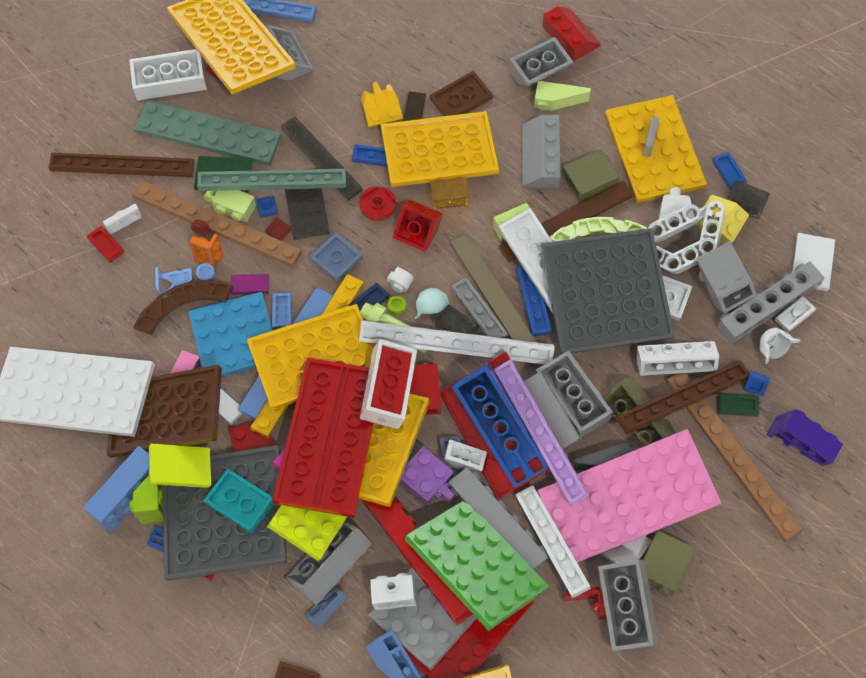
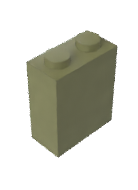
[562,149,620,203]
[643,530,696,596]

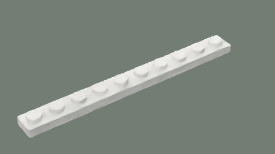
[359,321,555,364]

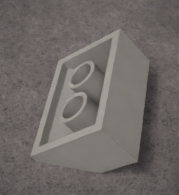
[266,25,313,81]
[509,37,573,86]

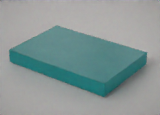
[203,468,273,534]

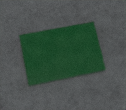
[194,156,253,193]

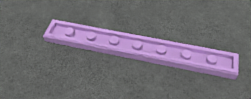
[494,359,589,506]

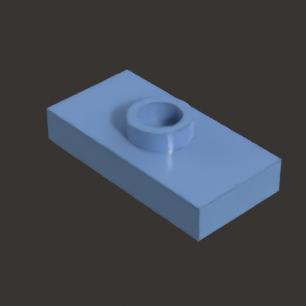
[272,293,292,330]

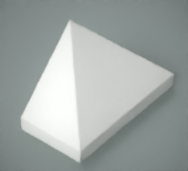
[444,440,487,471]

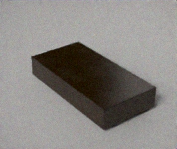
[403,91,426,121]

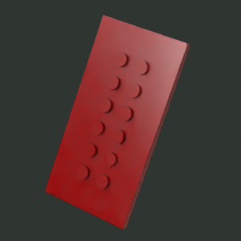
[273,357,374,518]

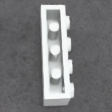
[636,341,719,376]

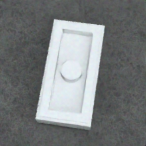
[103,204,142,235]
[775,296,816,333]

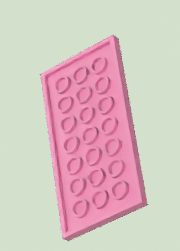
[538,429,722,563]

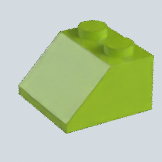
[130,476,163,524]

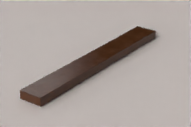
[48,152,195,177]
[499,180,633,263]
[616,360,750,435]

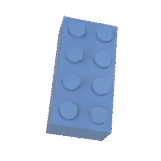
[83,446,149,533]

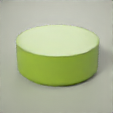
[387,296,406,316]

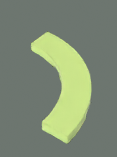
[550,217,647,242]

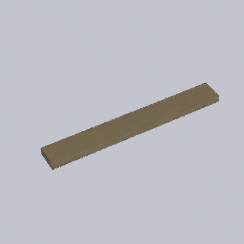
[450,234,536,363]

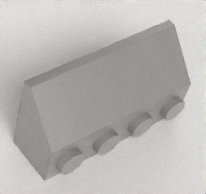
[522,115,560,189]
[284,521,372,605]

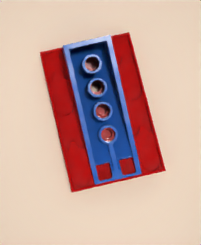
[440,351,550,500]

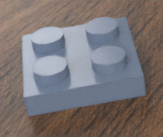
[310,232,363,282]

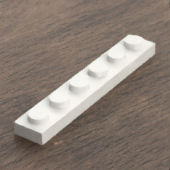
[515,485,591,598]

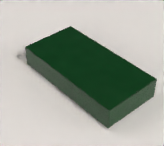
[718,394,759,417]

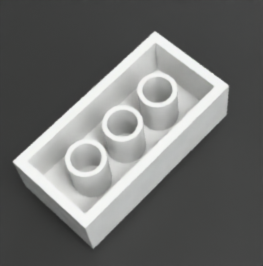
[129,49,207,101]

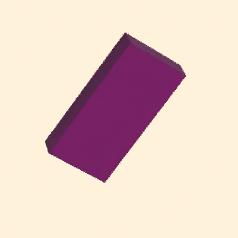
[231,274,269,295]

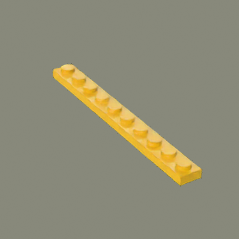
[251,274,364,438]

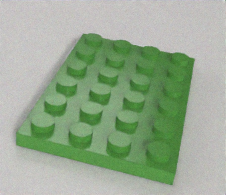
[405,500,549,631]

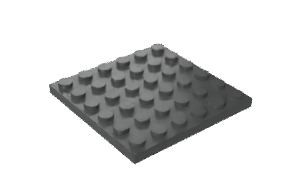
[540,228,675,355]
[163,445,287,581]

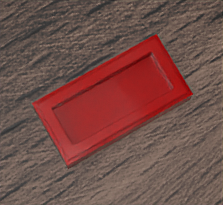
[87,225,125,263]

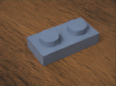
[305,586,348,628]

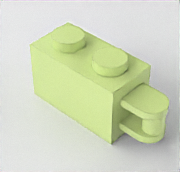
[203,190,256,223]

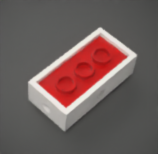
[360,339,417,429]

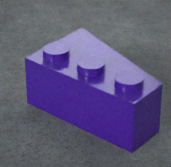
[766,409,843,466]

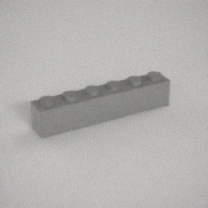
[449,467,548,572]

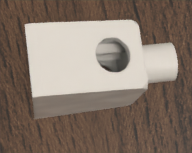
[657,187,694,231]

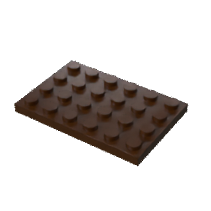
[107,365,222,458]

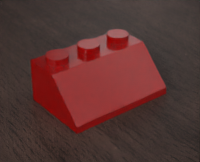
[542,6,601,62]

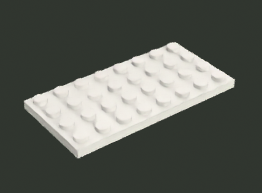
[0,347,155,437]

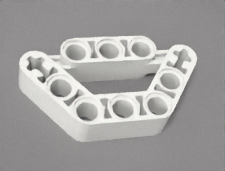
[648,201,726,274]

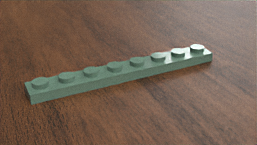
[197,169,346,191]

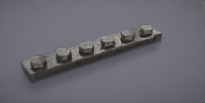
[281,116,362,201]

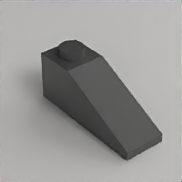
[574,444,638,470]

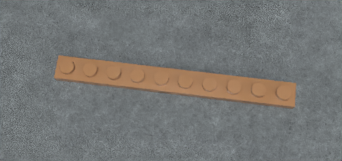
[132,180,302,268]
[667,373,802,542]

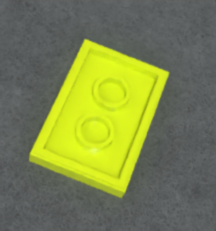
[149,444,211,488]

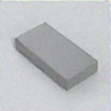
[643,116,660,157]

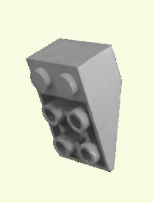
[696,241,757,313]

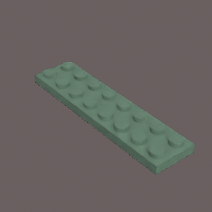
[134,100,281,166]

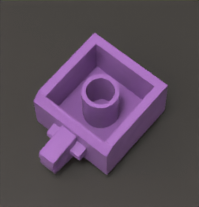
[399,446,455,506]

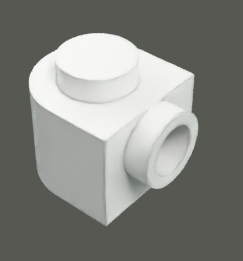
[387,267,414,293]

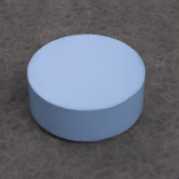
[196,263,215,281]

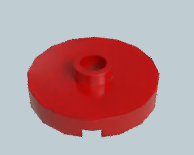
[360,186,396,221]

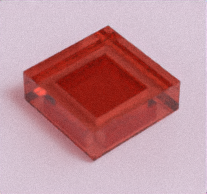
[265,217,292,241]

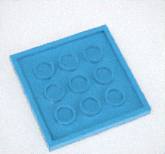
[188,292,272,377]

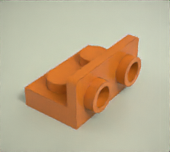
[189,233,224,268]

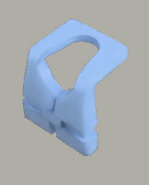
[155,266,192,295]

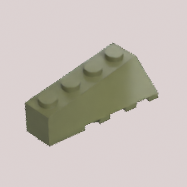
[603,377,676,446]

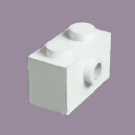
[370,573,417,611]

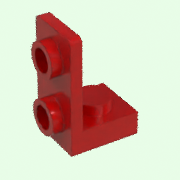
[563,587,607,619]

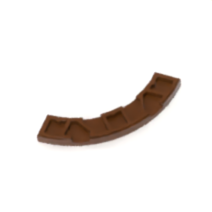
[133,280,234,335]

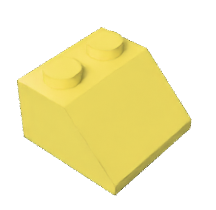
[696,195,749,246]

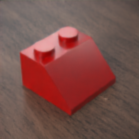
[392,200,443,252]

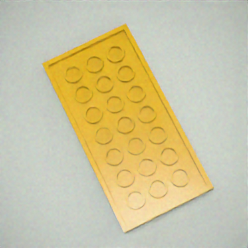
[167,0,296,95]

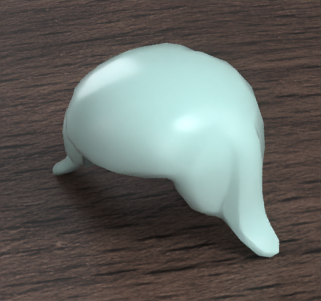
[415,288,455,319]

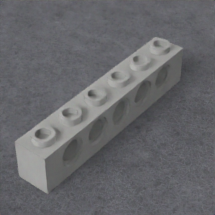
[717,261,825,344]

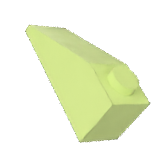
[534,81,591,111]

